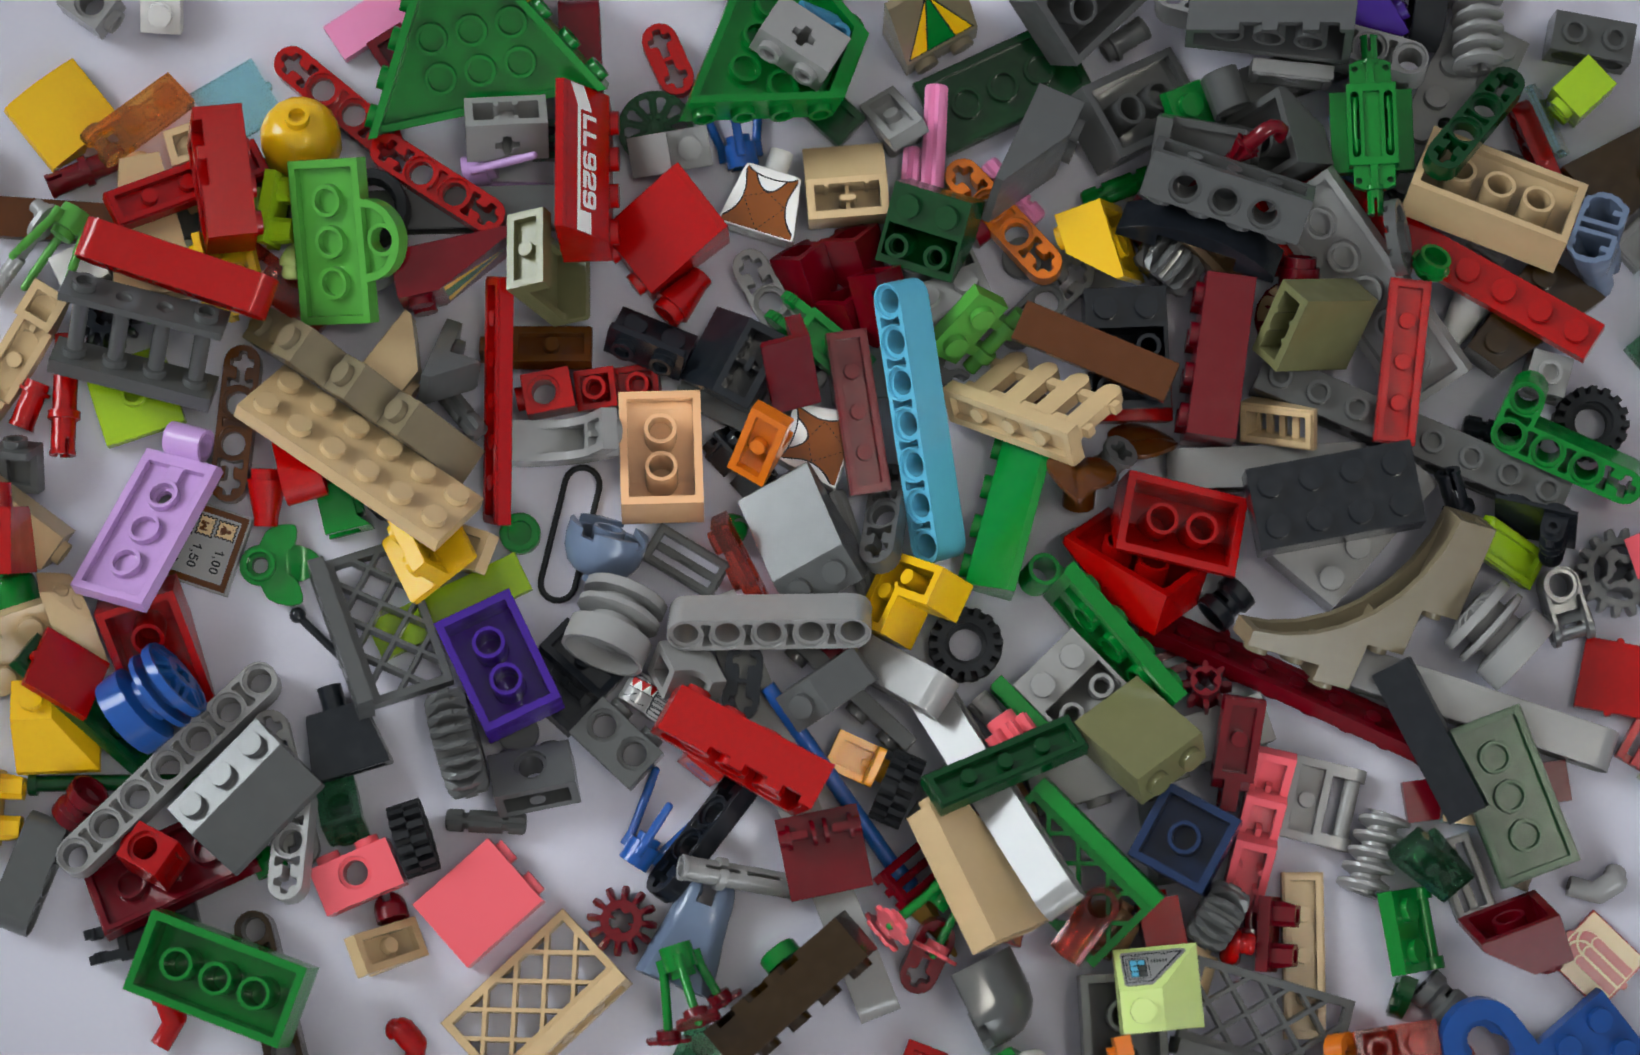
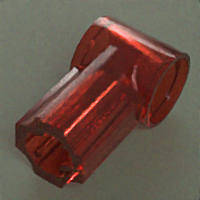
[1050,884,1123,967]

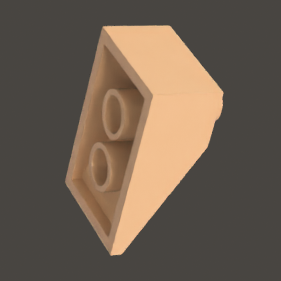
[618,390,704,524]

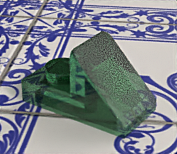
[1387,826,1475,903]

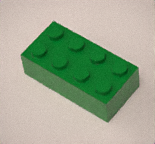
[122,909,319,1049]

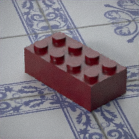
[1173,270,1257,448]

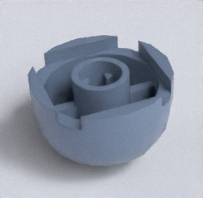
[564,513,649,582]

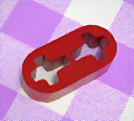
[642,23,695,99]

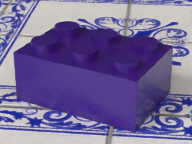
[434,588,565,744]

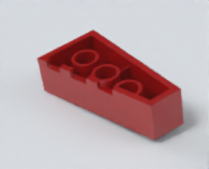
[650,683,835,816]

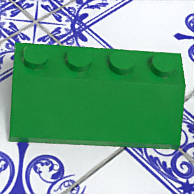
[958,438,1049,601]

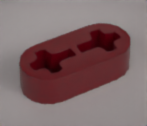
[899,916,956,994]

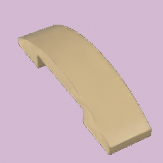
[0,278,70,421]

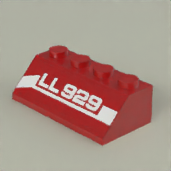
[555,77,620,263]

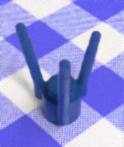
[705,119,764,172]
[619,767,690,873]

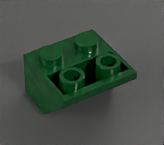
[875,178,986,283]

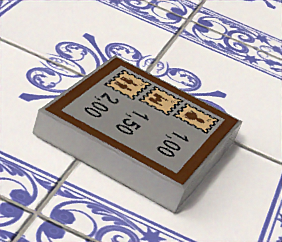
[167,504,254,597]

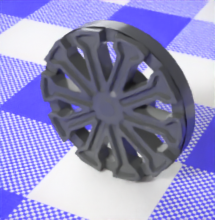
[1383,198,1412,276]

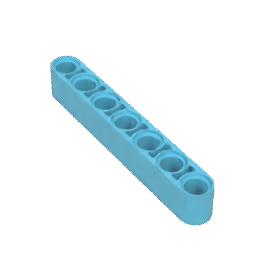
[874,277,966,563]

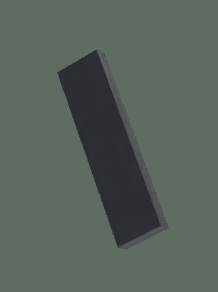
[1372,656,1489,825]

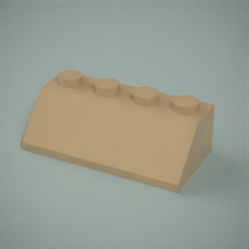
[1402,126,1589,273]

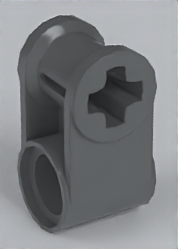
[1536,566,1596,649]

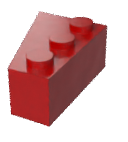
[187,103,264,255]

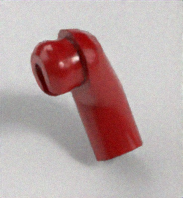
[1219,930,1257,966]
[151,1000,187,1051]
[385,1017,427,1055]

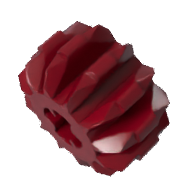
[587,886,658,957]

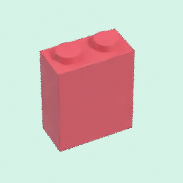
[412,838,545,968]

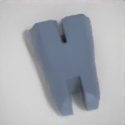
[1566,192,1630,297]
[635,882,735,999]

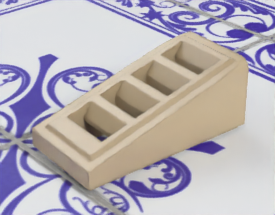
[1240,396,1317,451]

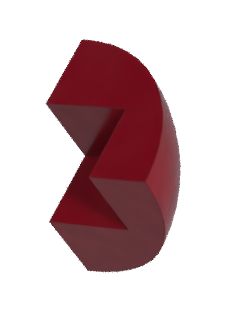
[769,223,884,331]

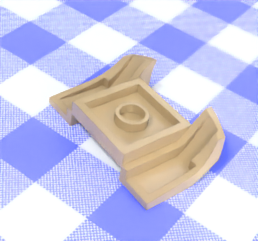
[0,572,111,697]

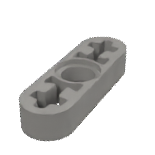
[267,795,318,905]

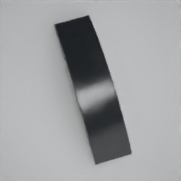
[1115,200,1284,283]

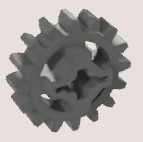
[1574,528,1640,618]

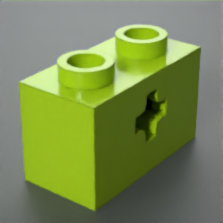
[1546,54,1617,128]

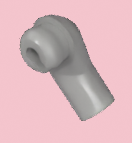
[1565,864,1628,904]

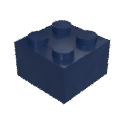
[1127,783,1243,897]

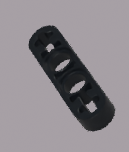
[646,776,758,903]

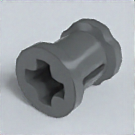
[1094,435,1138,489]

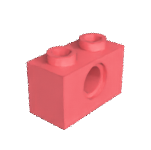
[311,834,409,917]

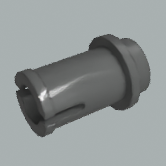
[1098,16,1151,62]

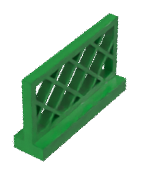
[1025,777,1166,968]

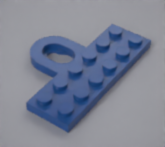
[1437,987,1640,1055]

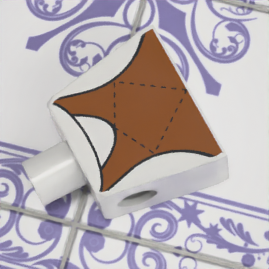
[719,147,802,249]
[778,406,845,492]

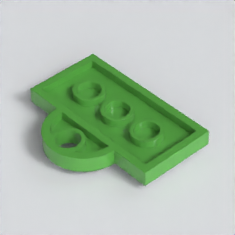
[287,157,408,325]

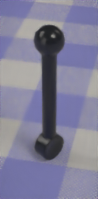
[289,607,341,668]

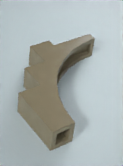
[242,307,485,484]
[1232,506,1497,690]

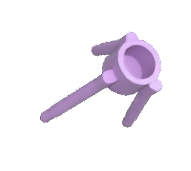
[460,151,555,187]

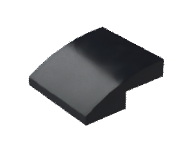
[538,617,625,738]

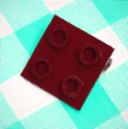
[775,803,873,902]

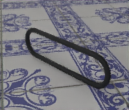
[538,465,602,603]

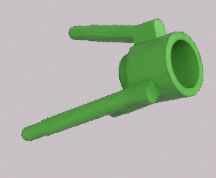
[9,201,90,291]

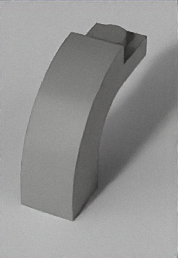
[512,407,623,467]

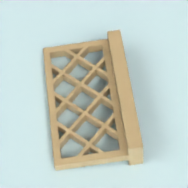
[441,909,633,1055]

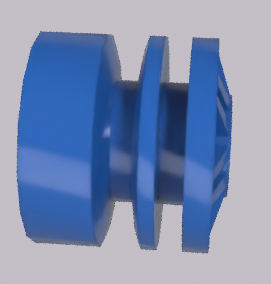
[95,642,207,754]

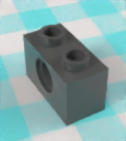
[487,739,581,819]

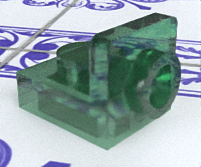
[317,775,370,847]

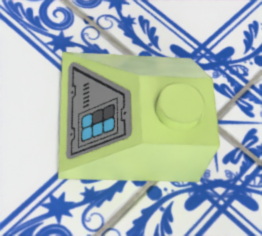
[1112,943,1205,1035]

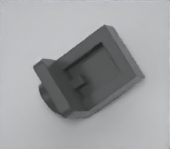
[0,435,45,494]

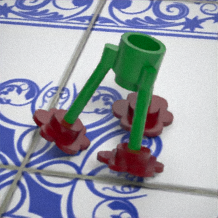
[646,940,743,1047]

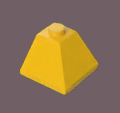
[1053,198,1145,285]
[10,680,102,775]

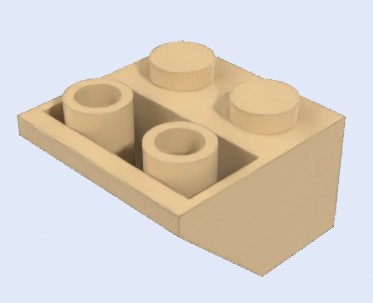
[802,143,889,230]

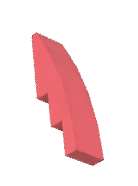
[1223,745,1297,921]

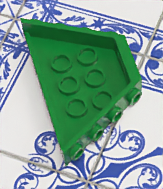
[364,0,610,140]
[679,0,869,125]

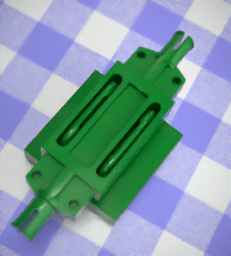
[1329,34,1415,217]

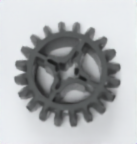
[424,687,490,800]

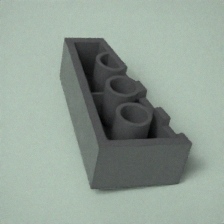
[1185,0,1358,64]

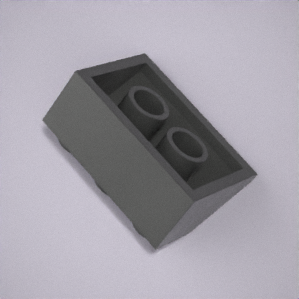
[167,718,325,876]

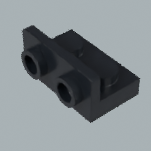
[603,306,698,381]

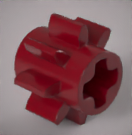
[1183,660,1232,715]

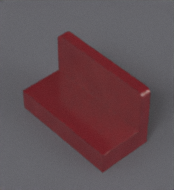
[760,313,821,412]

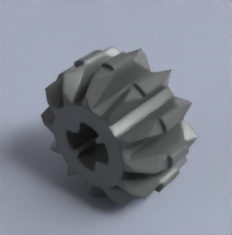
[1133,235,1205,297]
[1186,879,1250,953]

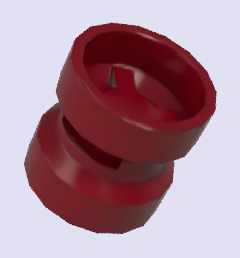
[51,775,109,832]

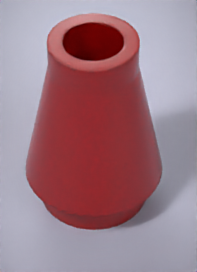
[653,267,712,327]
[246,468,284,527]

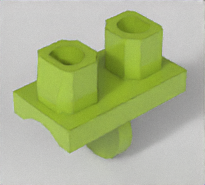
[254,169,294,251]

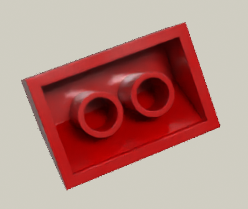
[1111,470,1247,579]

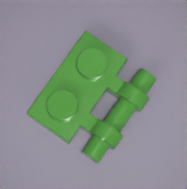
[934,283,1023,374]

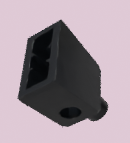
[306,683,394,784]

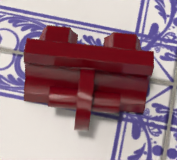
[1238,896,1301,972]

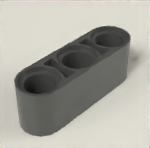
[0,810,71,937]

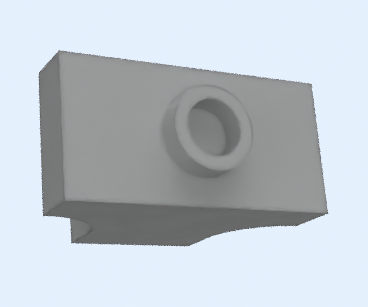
[647,640,727,703]

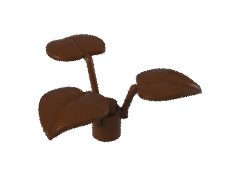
[1034,394,1178,513]

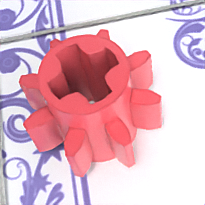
[984,708,1037,747]

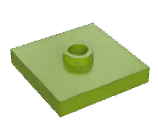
[87,348,187,449]

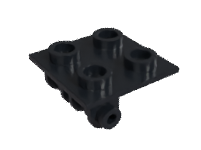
[1494,494,1579,568]

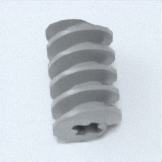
[1451,0,1504,78]
[1336,808,1411,900]

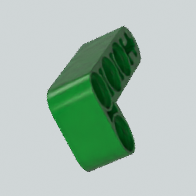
[1490,370,1640,504]

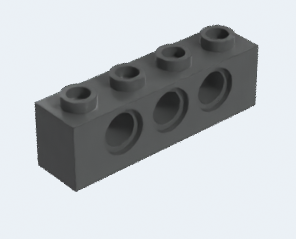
[1139,135,1316,245]

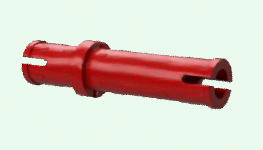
[47,333,81,458]

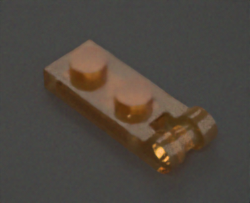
[80,72,195,168]

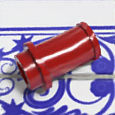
[8,378,51,432]

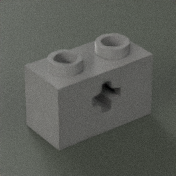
[749,0,851,91]
[464,94,549,162]

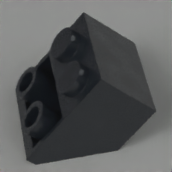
[679,306,786,415]

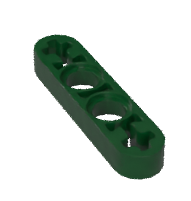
[1422,67,1525,181]

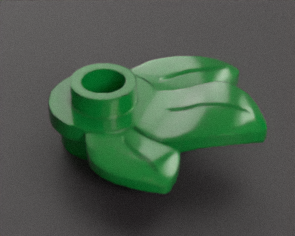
[239,524,319,606]

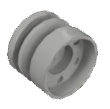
[561,572,668,676]
[1444,579,1556,691]

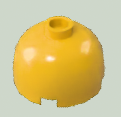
[260,96,342,176]

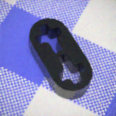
[722,650,764,719]

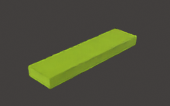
[367,552,533,660]

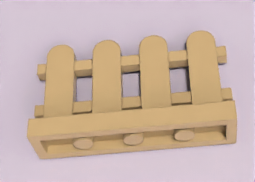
[943,352,1123,467]

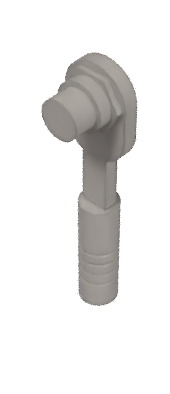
[0,198,56,297]

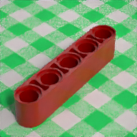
[74,216,280,321]

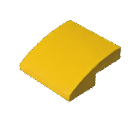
[4,58,122,172]

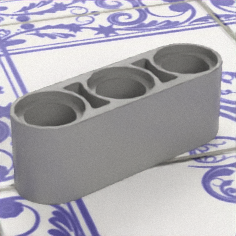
[859,635,959,721]

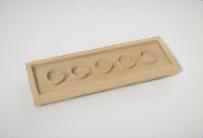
[234,364,484,552]

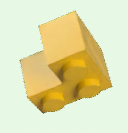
[865,553,974,651]

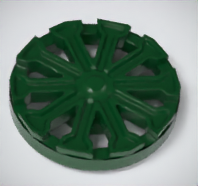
[619,91,694,155]

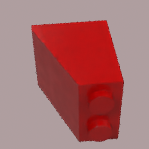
[613,162,730,301]

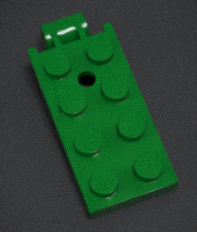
[1018,553,1188,707]

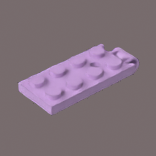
[70,421,224,613]

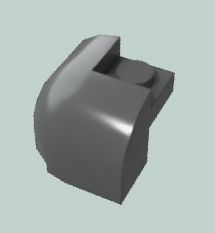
[951,946,1033,1051]

